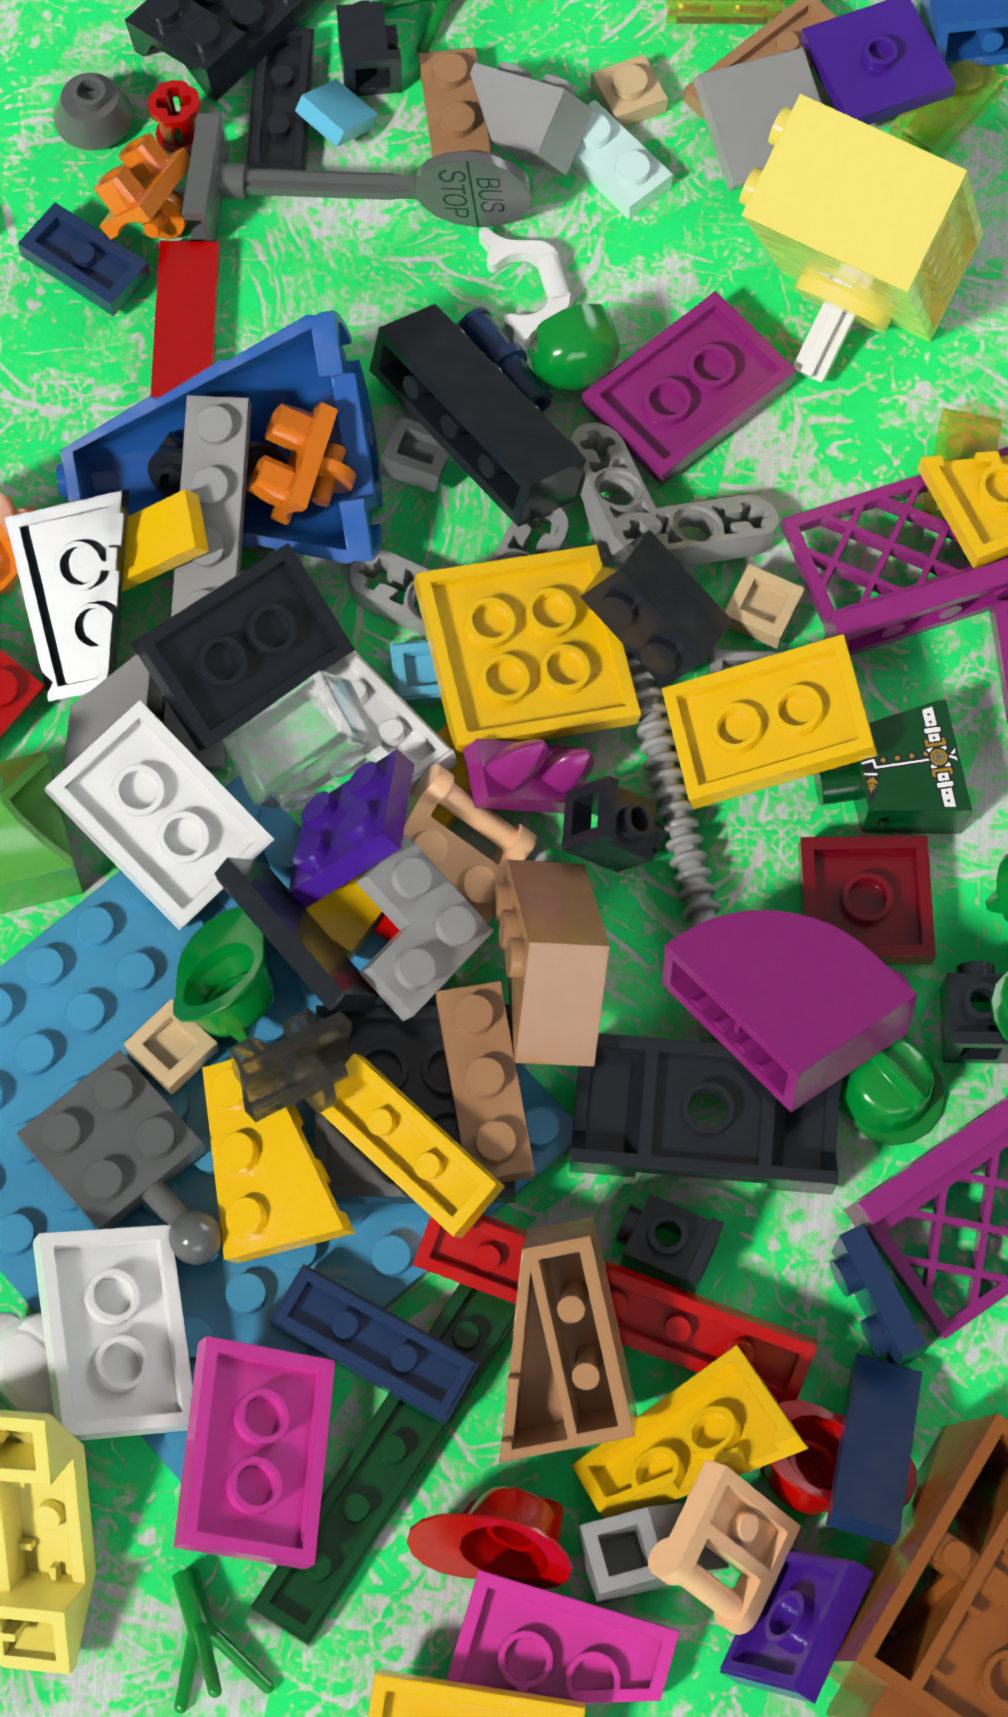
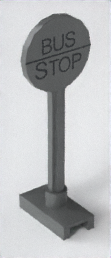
[182,113,533,242]

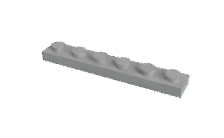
[163,395,252,771]

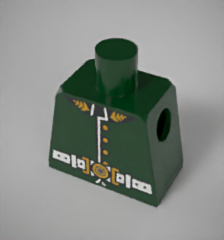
[814,700,972,834]

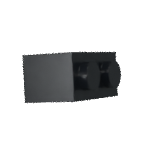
[580,529,732,688]

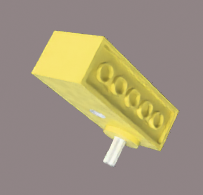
[739,94,983,384]

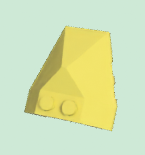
[0,1410,96,1675]

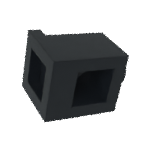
[336,0,402,97]
[562,776,664,872]
[939,961,1008,1064]
[615,1194,724,1294]

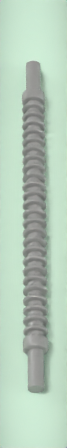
[584,498,721,930]

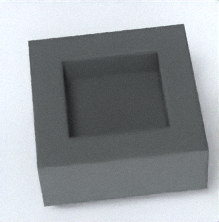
[378,416,450,493]

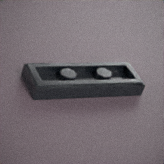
[246,28,315,170]
[214,857,379,1012]

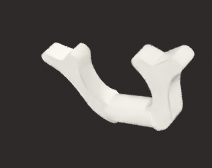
[479,227,571,352]

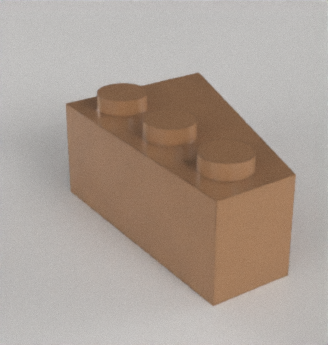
[492,860,610,1067]

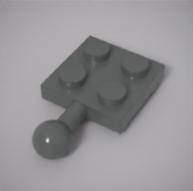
[16,1050,222,1265]

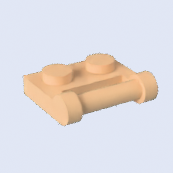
[403,764,537,923]
[648,1460,801,1635]

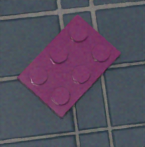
[581,291,797,486]

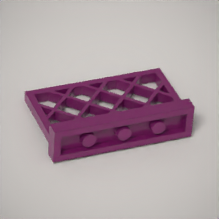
[781,447,1008,656]
[843,1095,1008,1340]

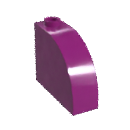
[661,910,917,1112]

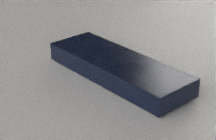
[269,1264,480,1425]
[826,1353,922,1546]

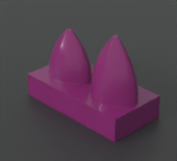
[463,739,595,814]

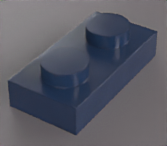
[18,202,150,316]
[829,1224,927,1366]

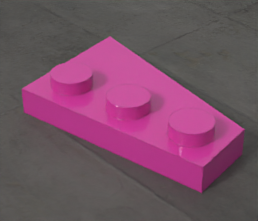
[446,1569,680,1703]

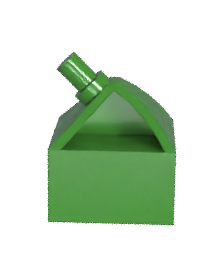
[0,751,83,914]

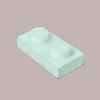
[571,100,673,220]

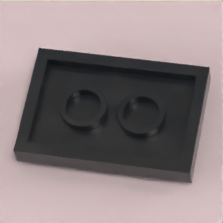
[130,543,355,751]

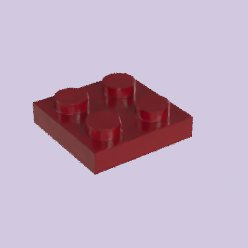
[798,836,936,965]

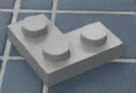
[356,835,494,1021]

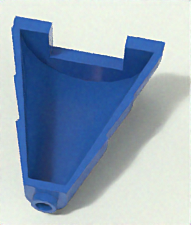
[56,310,383,564]

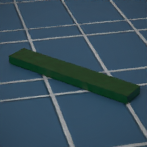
[251,1283,516,1648]

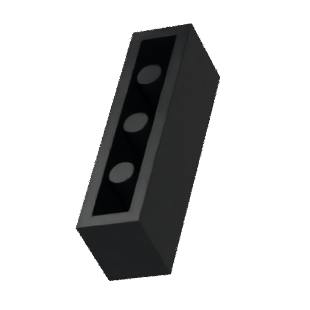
[369,304,587,527]

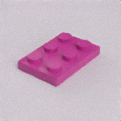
[173,1336,335,1569]

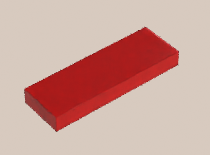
[150,241,220,397]

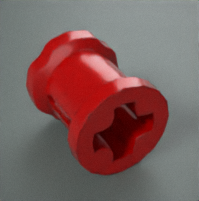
[147,80,201,156]

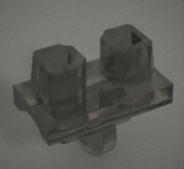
[230,1008,352,1123]

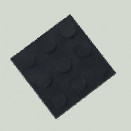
[314,1004,515,1204]

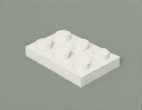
[44,700,274,931]
[33,1225,193,1441]

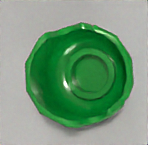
[528,303,620,392]

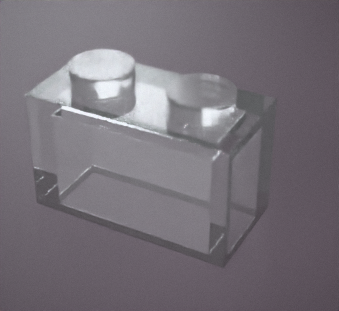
[222,670,382,812]

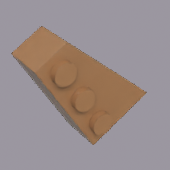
[499,1217,637,1463]

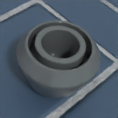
[53,73,133,150]

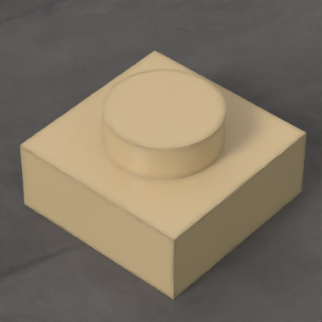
[591,54,668,127]
[724,564,805,649]
[123,999,219,1096]

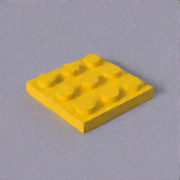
[414,545,641,755]

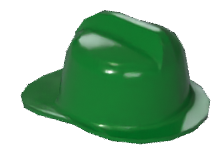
[173,907,277,1045]
[839,1035,945,1146]

